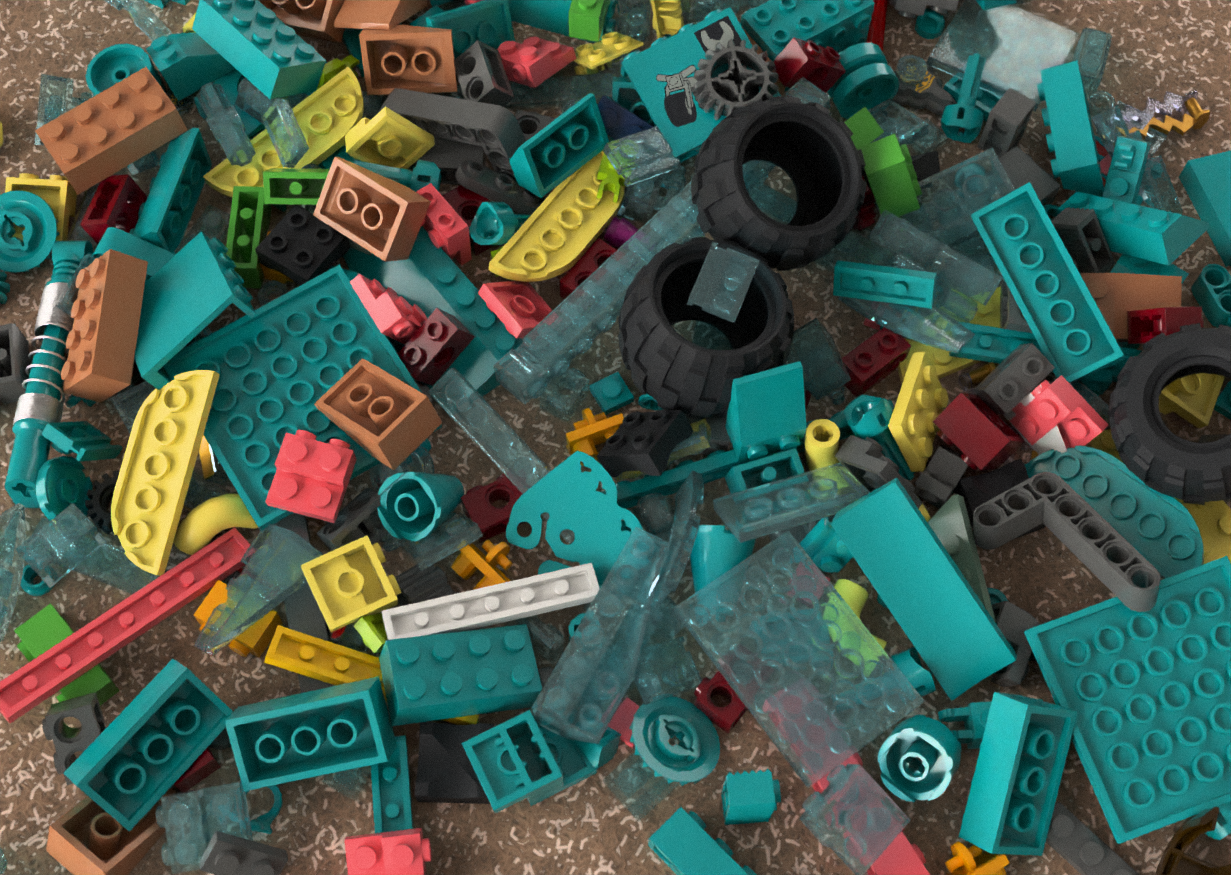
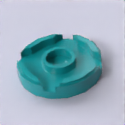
[35,456,93,525]

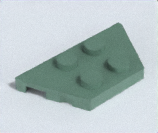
[928,494,996,623]

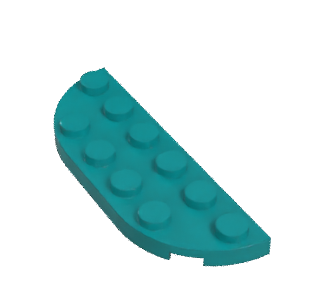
[1025,446,1204,579]

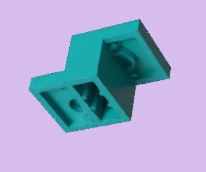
[462,706,597,814]

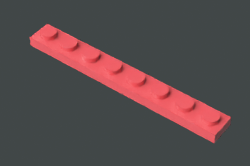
[0,527,256,724]

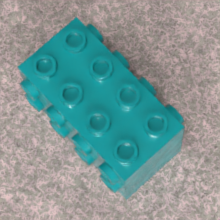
[740,0,875,93]

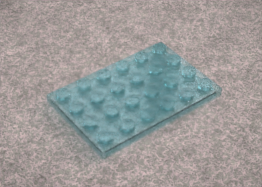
[674,530,924,788]

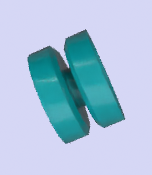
[827,42,900,119]
[85,44,166,96]

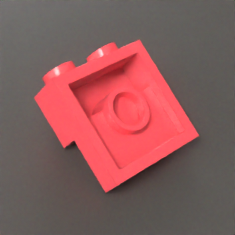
[496,37,576,88]
[416,183,472,266]
[350,274,427,345]
[478,281,564,345]
[1010,375,1109,449]
[265,430,357,523]
[345,828,432,875]

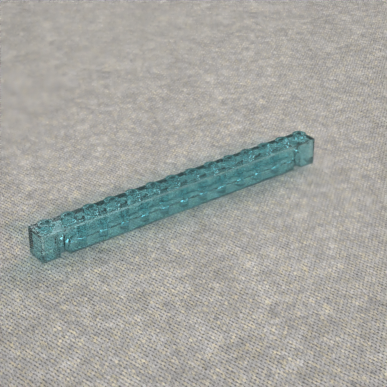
[493,77,832,405]

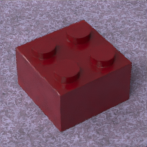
[933,392,1025,470]

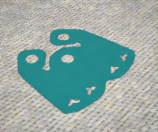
[506,451,650,589]

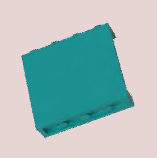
[134,231,256,390]

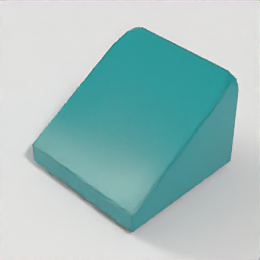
[571,718,621,769]

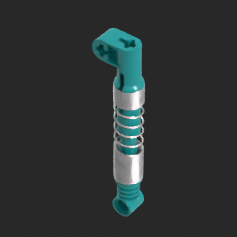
[4,240,94,509]

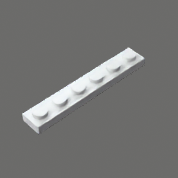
[382,563,601,640]

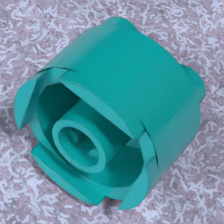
[878,714,962,802]

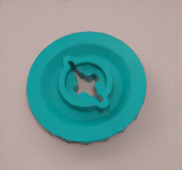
[0,190,60,274]
[629,696,720,786]

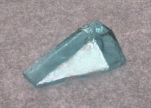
[194,524,324,656]

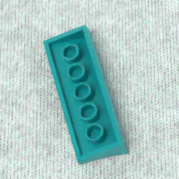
[970,182,1126,384]
[831,477,1017,701]

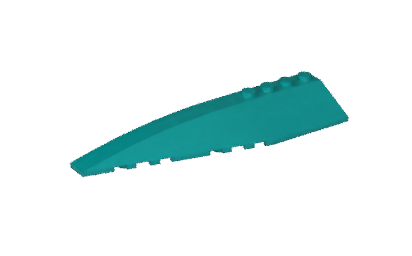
[315,145,530,418]

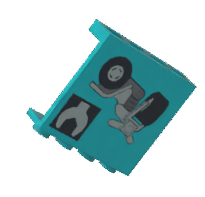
[621,7,781,167]

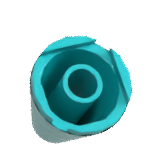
[377,471,464,542]
[687,525,756,623]

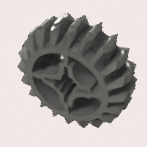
[694,39,779,121]

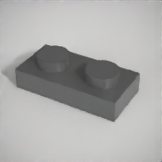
[199,831,288,875]

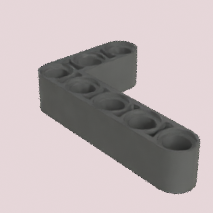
[377,88,526,181]
[973,472,1161,612]

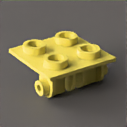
[648,0,684,39]
[573,32,644,78]

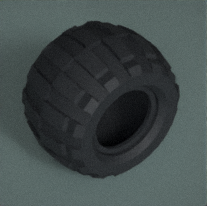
[691,96,867,271]
[618,237,794,419]
[1108,323,1231,505]

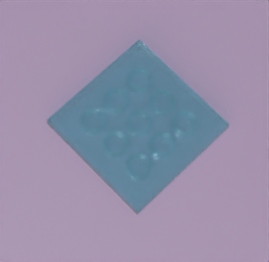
[927,0,1079,112]

